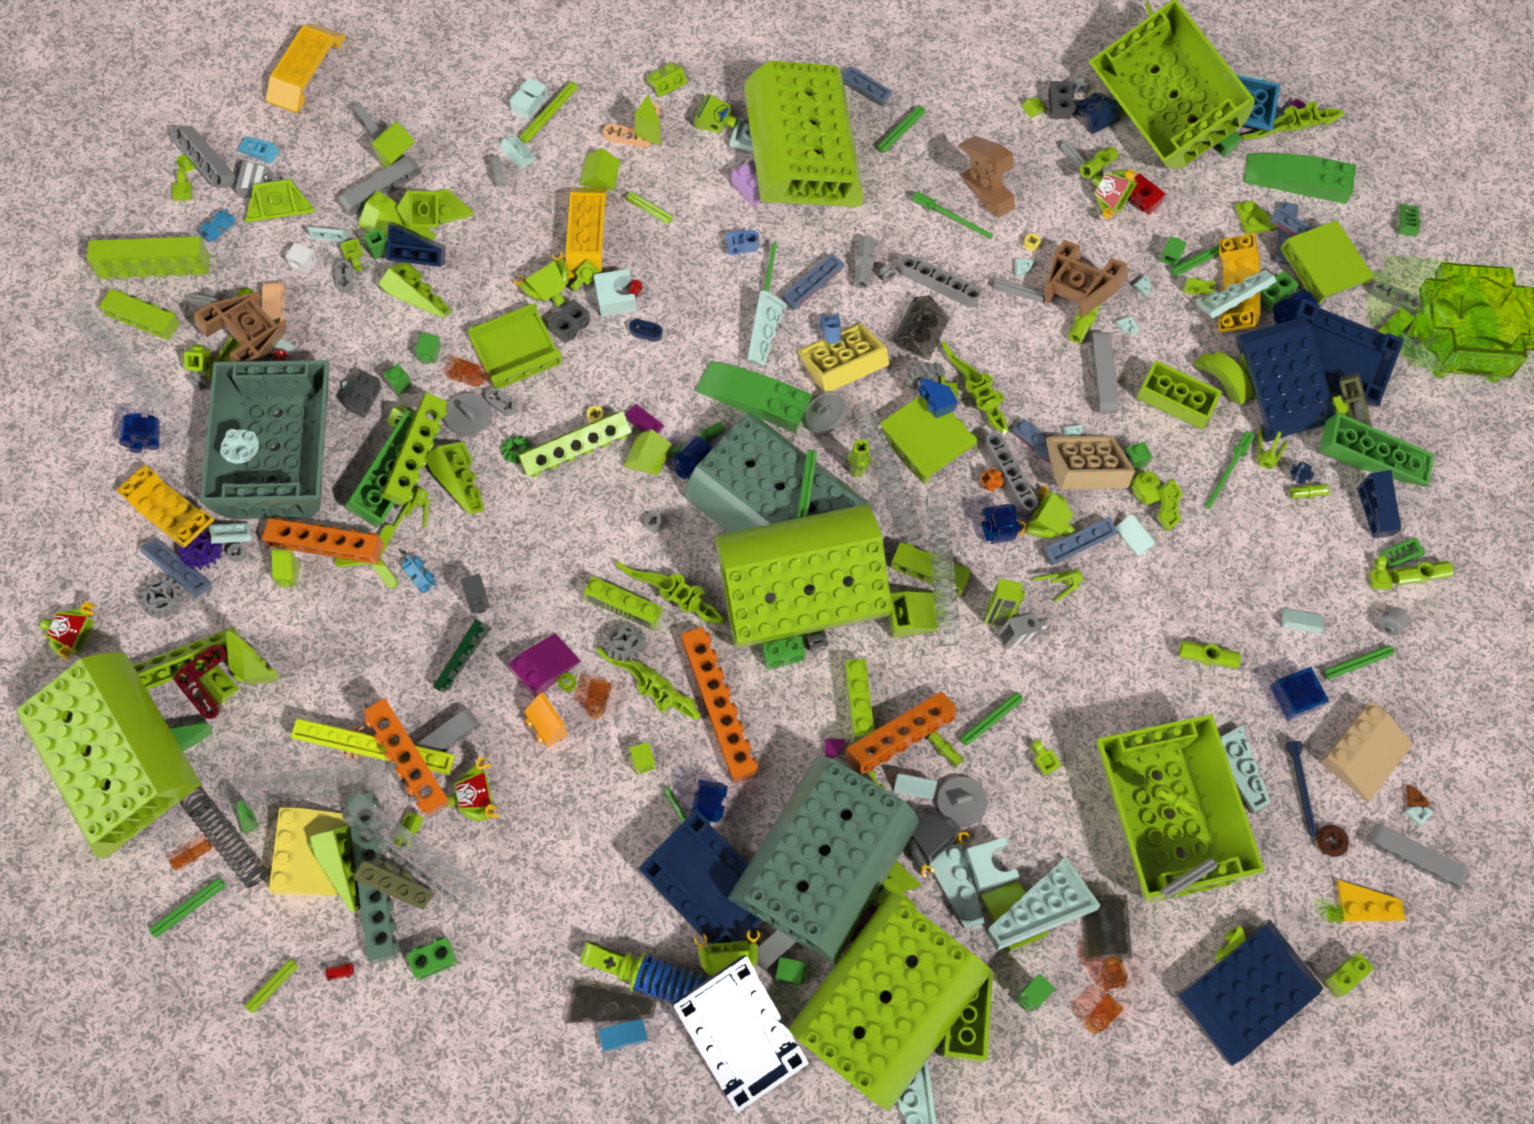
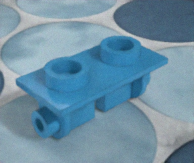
[200,208,236,243]
[402,554,437,593]

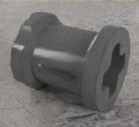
[805,630,829,651]

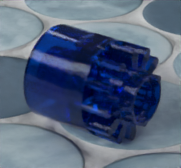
[1272,289,1317,324]
[671,436,712,480]

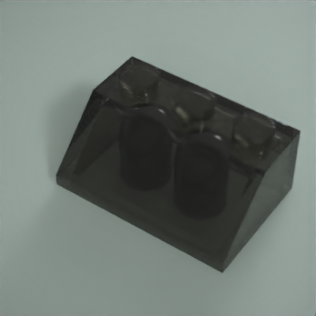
[893,295,950,361]
[1082,895,1132,962]

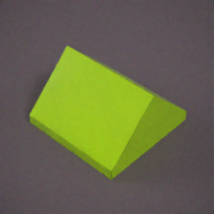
[634,96,661,145]
[371,121,416,169]
[580,148,620,190]
[397,190,439,228]
[624,429,672,476]

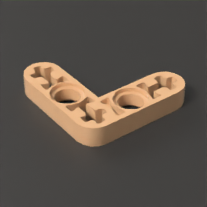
[603,102,660,147]

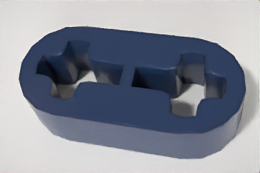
[629,319,663,342]

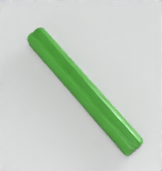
[877,105,925,153]
[1171,244,1219,277]
[797,449,817,518]
[1323,645,1394,680]
[960,692,1023,746]
[149,878,226,938]

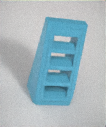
[238,136,279,164]

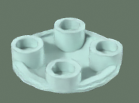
[220,429,259,464]

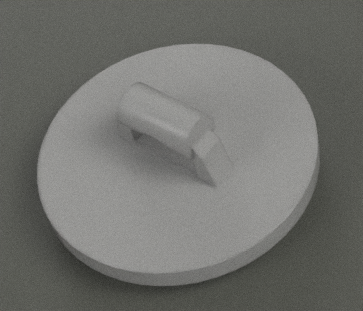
[804,391,848,434]
[444,393,491,436]
[937,777,988,827]

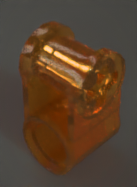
[447,358,484,387]
[585,679,611,719]
[1100,956,1128,992]
[1085,993,1124,1034]

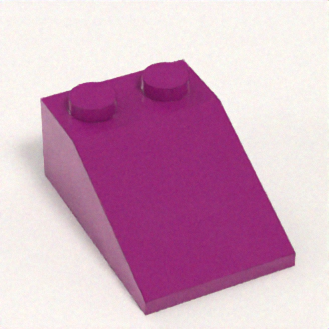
[508,633,581,698]

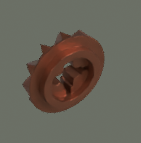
[1315,825,1349,857]

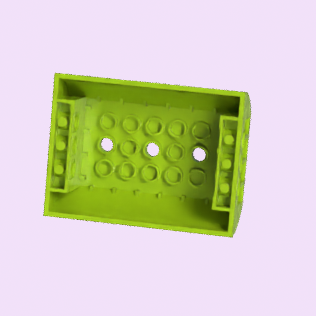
[1088,0,1255,169]
[744,60,863,207]
[714,504,892,649]
[17,652,202,858]
[1096,714,1265,903]
[788,891,992,1112]

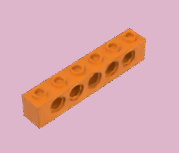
[262,518,384,565]
[846,691,956,775]
[363,698,450,817]

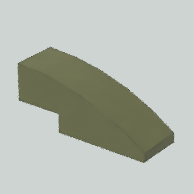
[1340,372,1372,427]

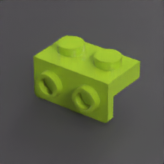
[645,62,687,97]

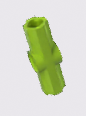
[1079,146,1119,179]
[1068,303,1102,344]
[847,439,872,477]
[1392,560,1454,586]
[1178,640,1241,670]

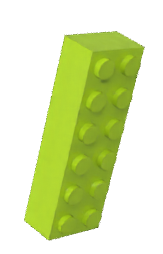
[87,236,210,280]

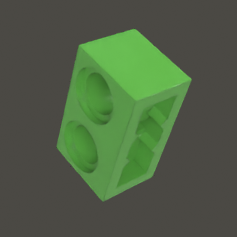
[1260,270,1299,312]
[762,636,806,669]
[407,937,458,981]
[1016,973,1056,1012]

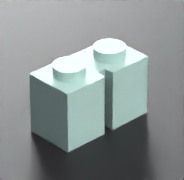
[510,77,548,120]

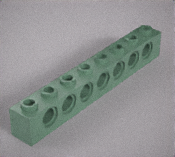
[347,793,399,964]

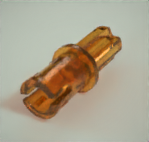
[169,840,212,871]

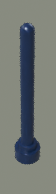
[1285,741,1317,837]

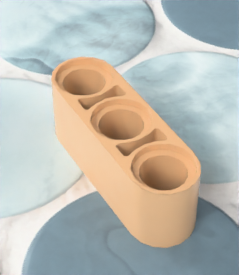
[262,282,285,324]

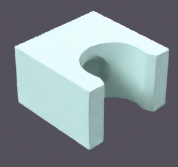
[594,269,636,316]
[964,837,1019,893]

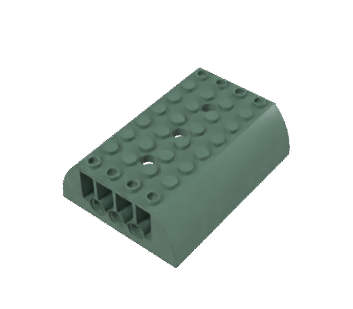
[200,360,330,519]
[684,413,872,532]
[728,756,919,965]

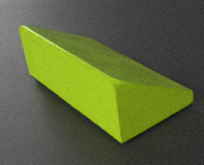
[199,665,239,705]

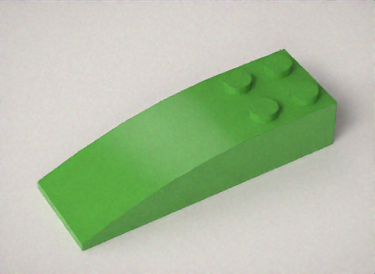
[1244,153,1356,204]
[695,361,812,433]
[344,410,436,528]
[1319,413,1435,487]

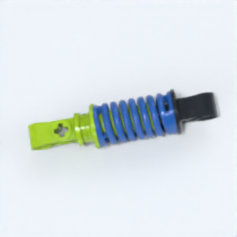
[579,941,712,1004]

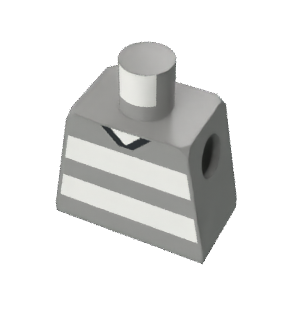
[235,161,281,198]
[998,613,1047,650]

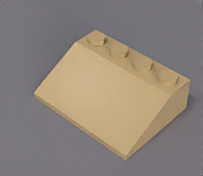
[1046,436,1135,490]
[1320,701,1413,802]

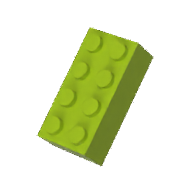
[1136,360,1223,430]
[941,973,993,1063]

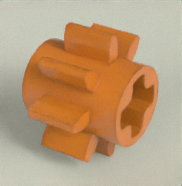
[980,468,1004,492]

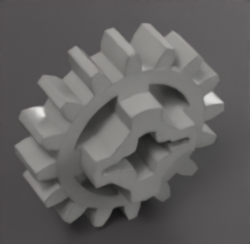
[905,362,945,391]
[138,576,184,619]
[603,623,646,663]

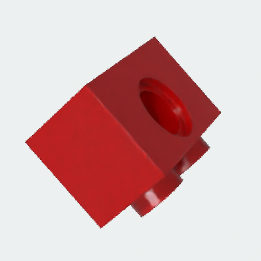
[1128,173,1166,215]

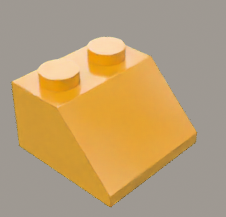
[524,692,568,748]

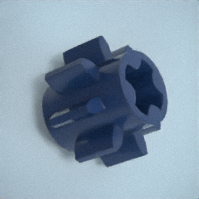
[1290,461,1315,484]

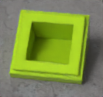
[1021,97,1047,118]

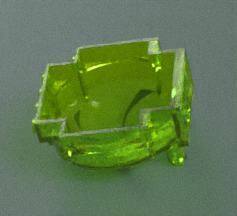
[1415,262,1534,383]

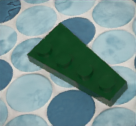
[433,619,491,693]

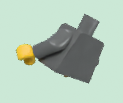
[909,813,970,878]

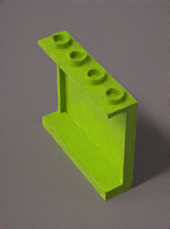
[1280,220,1374,304]
[468,303,563,389]
[878,396,978,485]

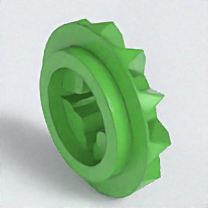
[501,434,531,463]

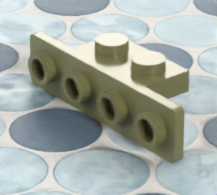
[353,859,434,910]

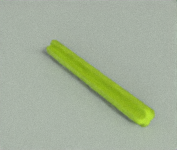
[520,81,578,144]

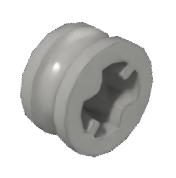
[1072,77,1089,94]
[879,264,897,281]
[187,372,206,390]
[644,513,662,532]
[227,543,247,562]

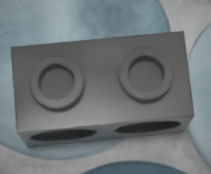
[1048,81,1076,119]
[548,299,590,344]
[344,371,382,418]
[461,573,491,614]

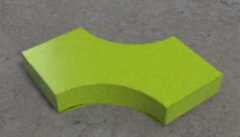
[1156,478,1183,531]

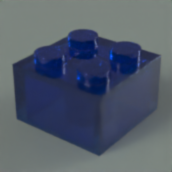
[1270,667,1330,721]

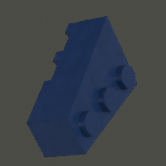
[386,222,446,267]
[1357,470,1402,539]

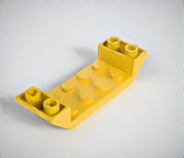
[266,24,346,114]
[566,187,608,281]
[1219,233,1260,333]
[116,464,214,548]

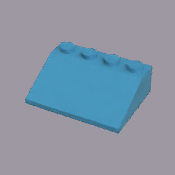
[1236,75,1280,131]

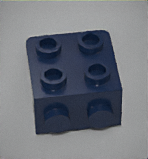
[1075,93,1121,134]

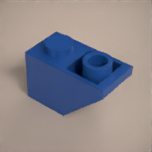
[918,378,958,418]

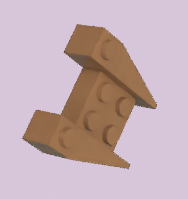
[958,135,1015,218]
[1045,240,1128,318]
[194,291,286,362]

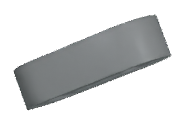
[491,155,506,186]
[335,260,354,293]
[485,388,517,416]

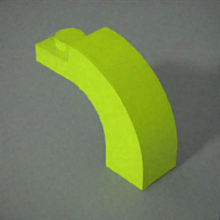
[1194,351,1254,405]

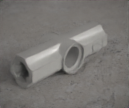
[854,235,875,289]

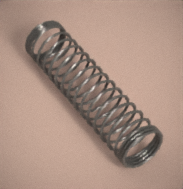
[185,795,269,888]

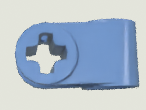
[725,230,759,255]
[820,313,841,344]

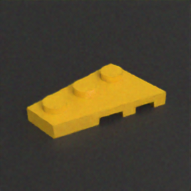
[1337,880,1405,922]

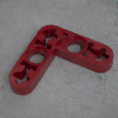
[174,644,228,719]

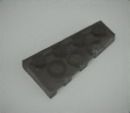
[565,980,658,1024]

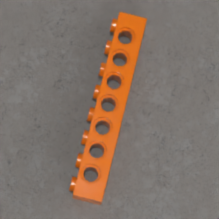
[681,627,758,783]

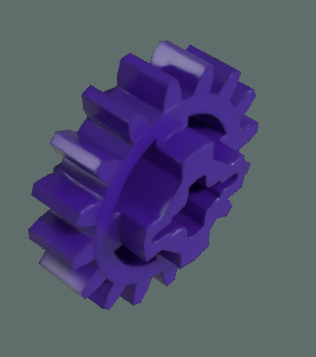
[178,531,223,570]

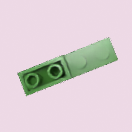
[170,721,213,751]

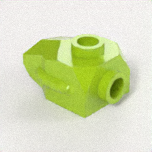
[1130,470,1161,506]

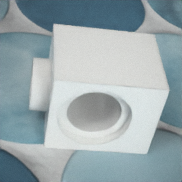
[286,243,317,273]

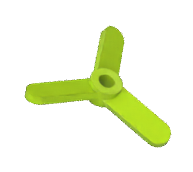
[334,524,398,589]

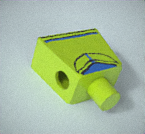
[694,93,738,133]

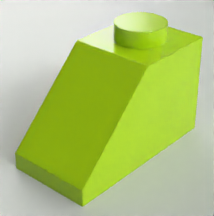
[272,549,300,588]

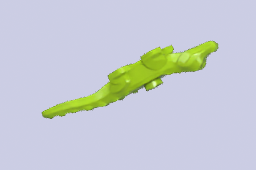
[1241,101,1344,140]
[942,341,1008,434]
[616,561,724,625]
[596,647,701,720]

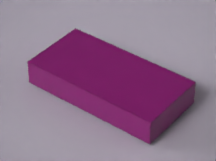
[625,404,664,433]

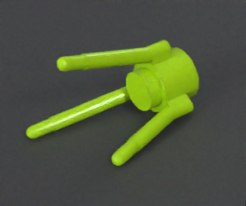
[1256,428,1288,469]
[393,488,431,529]
[1032,568,1083,602]

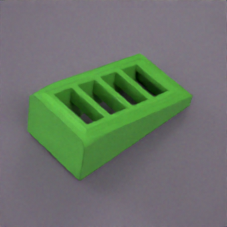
[1398,204,1420,237]
[1380,537,1425,569]
[237,800,258,834]

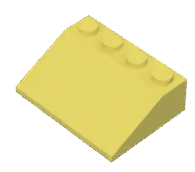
[797,322,889,392]
[269,808,346,896]

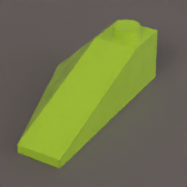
[358,190,436,240]
[379,262,453,318]
[425,442,485,515]
[226,631,280,685]
[310,824,361,913]

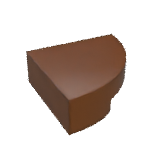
[1406,785,1429,807]

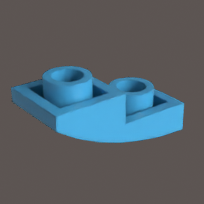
[598,1019,648,1052]

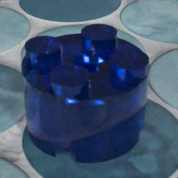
[119,413,160,453]
[981,504,1021,545]
[692,778,728,823]

